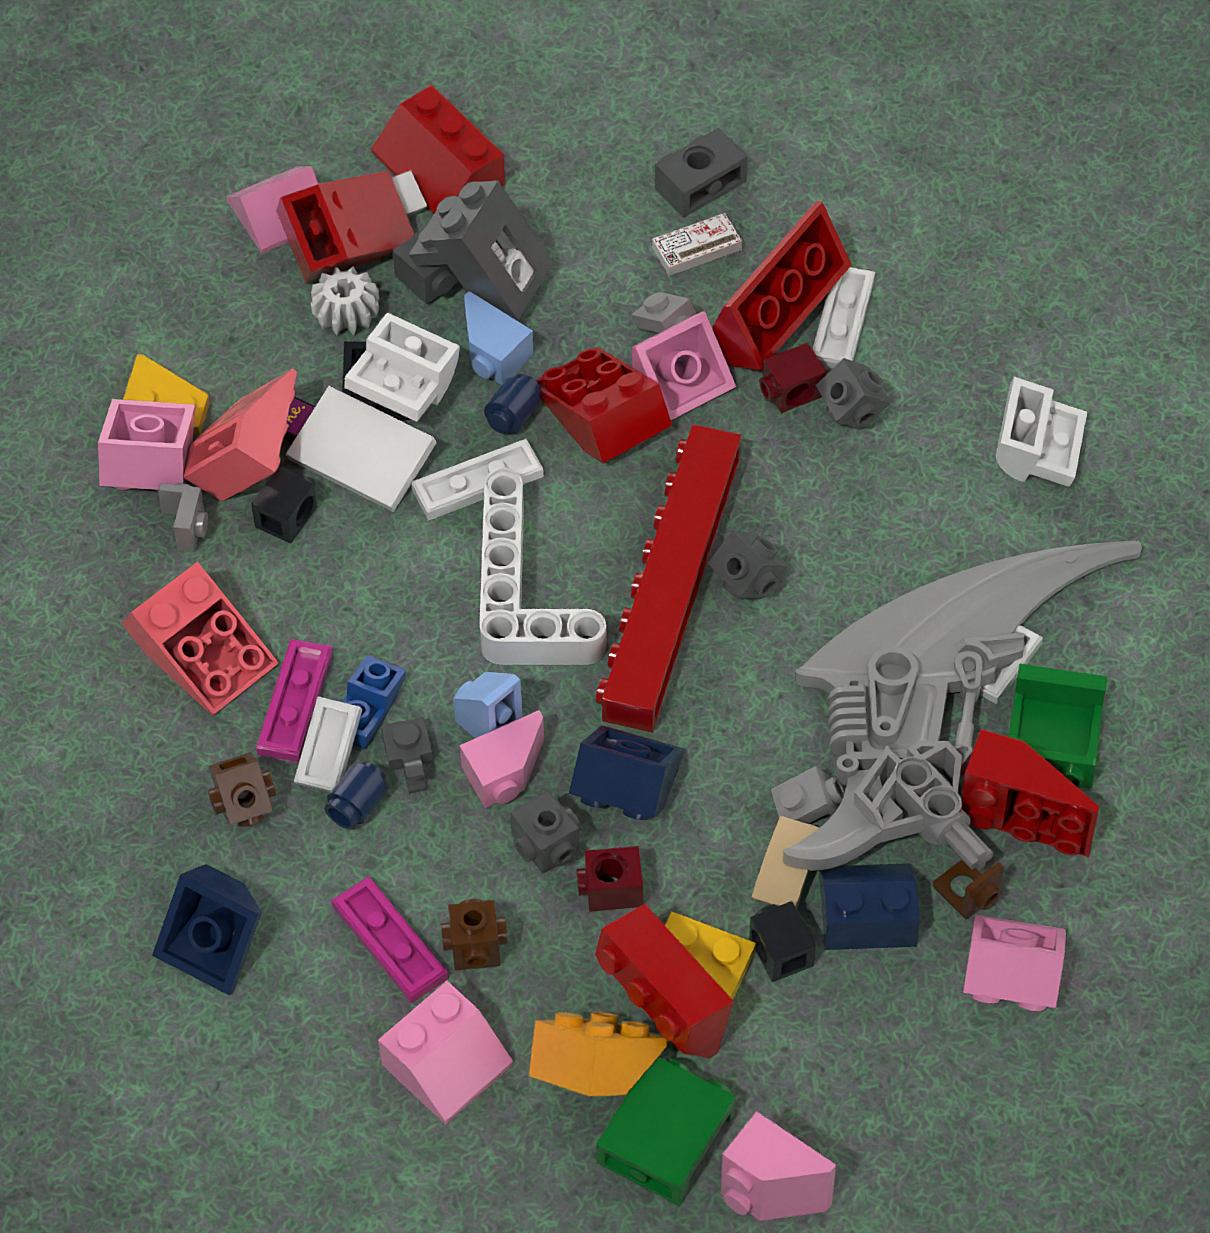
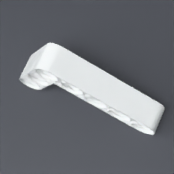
[480,468,607,665]

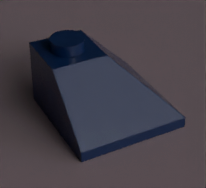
[152,864,262,995]

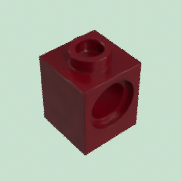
[759,343,827,413]
[576,846,643,912]

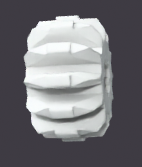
[310,266,379,335]

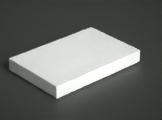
[286,386,436,512]

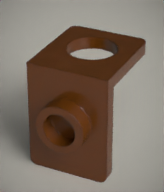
[933,859,1004,920]

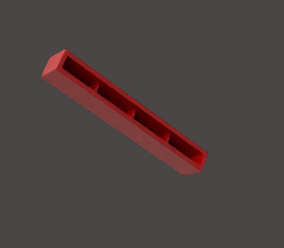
[596,424,741,733]

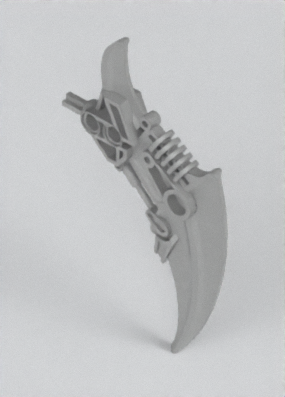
[783,541,1142,870]

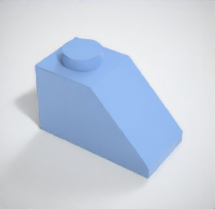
[464,291,534,385]
[453,672,523,738]

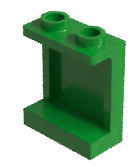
[1009,663,1107,788]
[596,1056,736,1207]

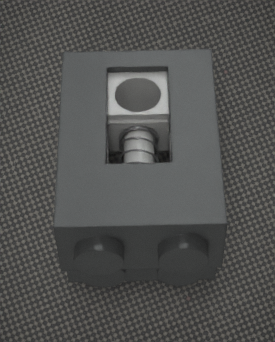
[409,180,554,321]

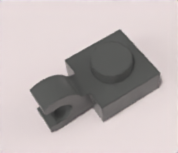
[381,717,433,794]

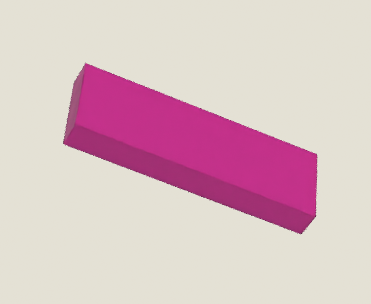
[256,639,333,762]
[331,876,448,1003]

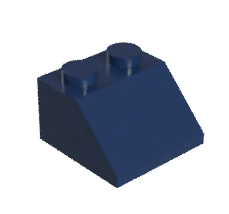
[569,725,685,820]
[819,863,920,950]

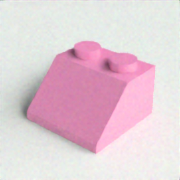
[98,399,195,491]
[963,914,1066,1011]
[378,981,513,1125]
[721,1111,836,1221]

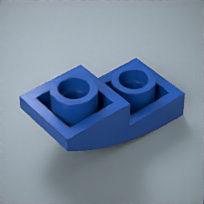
[342,655,406,749]

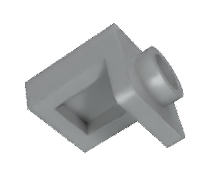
[631,292,696,333]
[158,483,208,552]
[771,766,845,824]

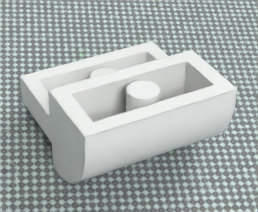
[344,313,460,422]
[996,377,1087,487]

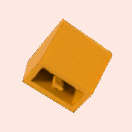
[529,1012,667,1096]

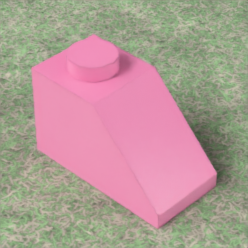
[459,710,544,808]

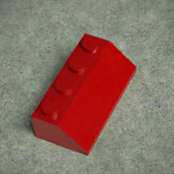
[712,201,852,370]

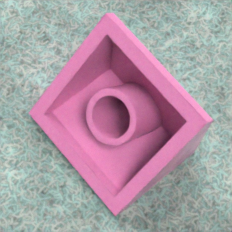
[226,166,318,254]
[632,312,736,420]

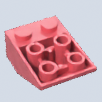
[183,368,297,501]
[121,561,279,716]

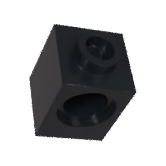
[251,468,317,544]
[749,901,816,983]

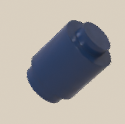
[484,374,542,434]
[324,762,388,829]

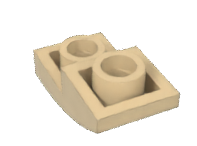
[751,816,820,909]

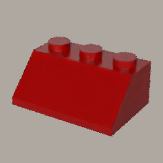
[371,85,505,214]
[595,904,734,1058]

